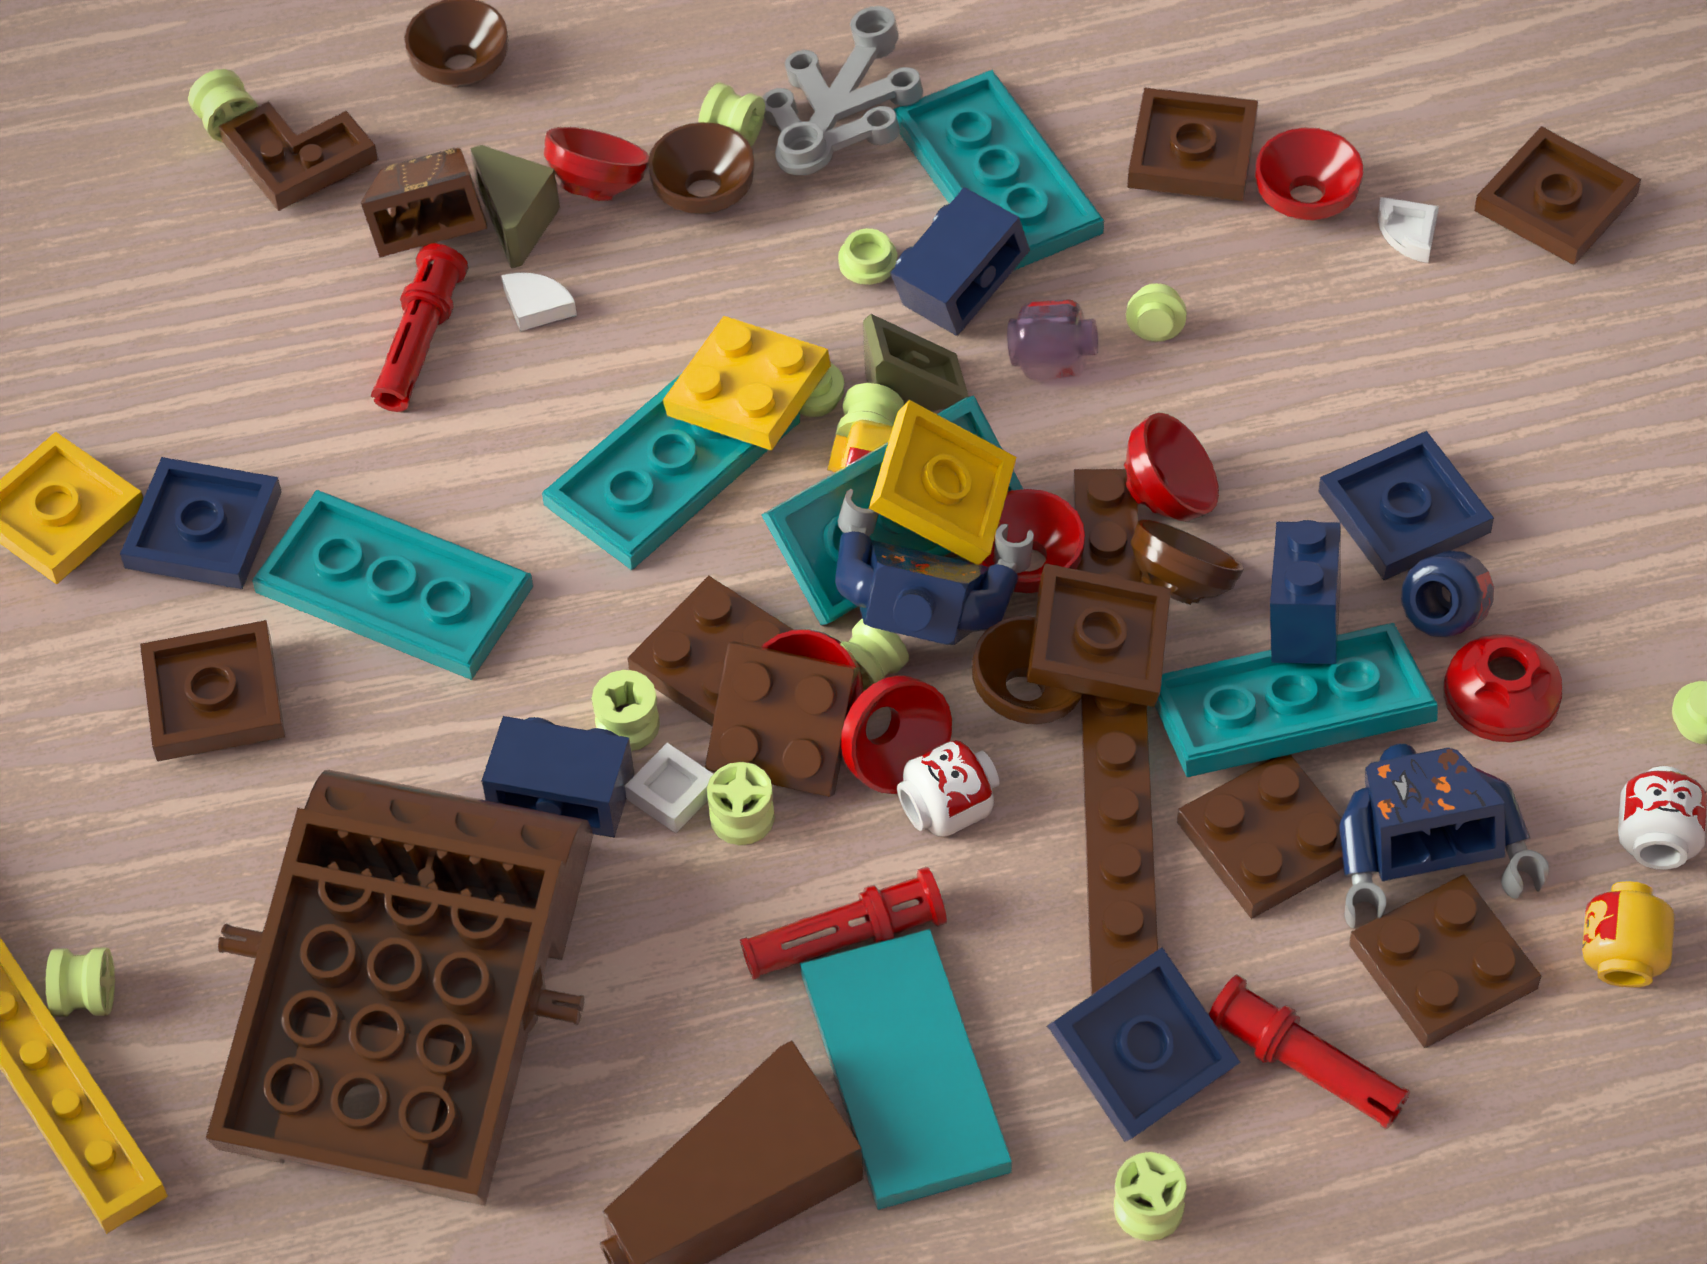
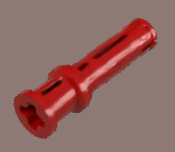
[371,243,469,412]
[740,866,947,980]
[1208,975,1410,1129]

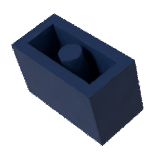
[890,187,1030,336]
[1270,520,1341,664]
[481,716,634,838]

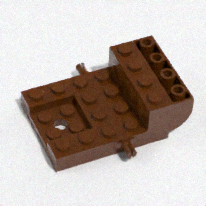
[206,769,594,1206]

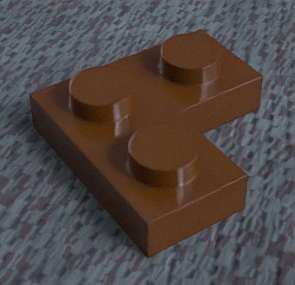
[219,101,378,211]

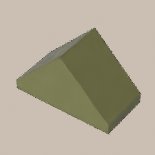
[470,145,560,269]
[863,314,969,411]

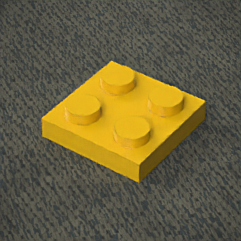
[663,316,831,451]
[869,400,1017,565]
[0,432,144,584]

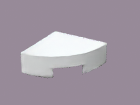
[1378,197,1439,263]
[502,273,577,331]

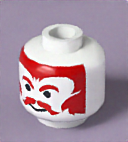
[897,740,999,837]
[1618,766,1707,870]

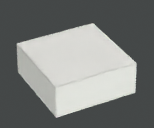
[625,743,713,833]

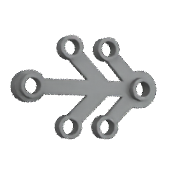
[762,6,923,175]

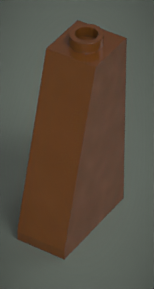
[600,1040,864,1264]

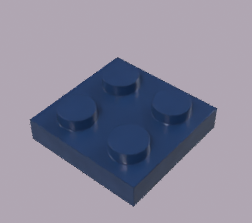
[1318,430,1494,581]
[120,457,282,590]
[1046,947,1241,1142]

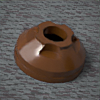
[404,0,508,88]
[648,122,755,215]
[1131,519,1244,605]
[972,616,1084,725]

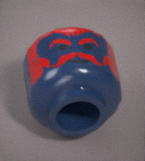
[1401,550,1494,638]

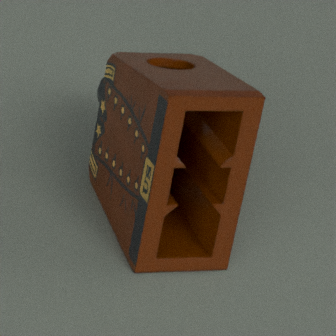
[361,148,488,257]

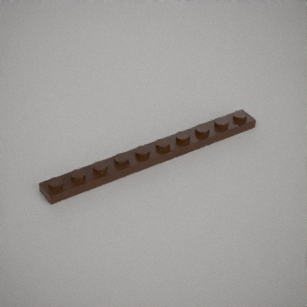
[1073,469,1158,995]

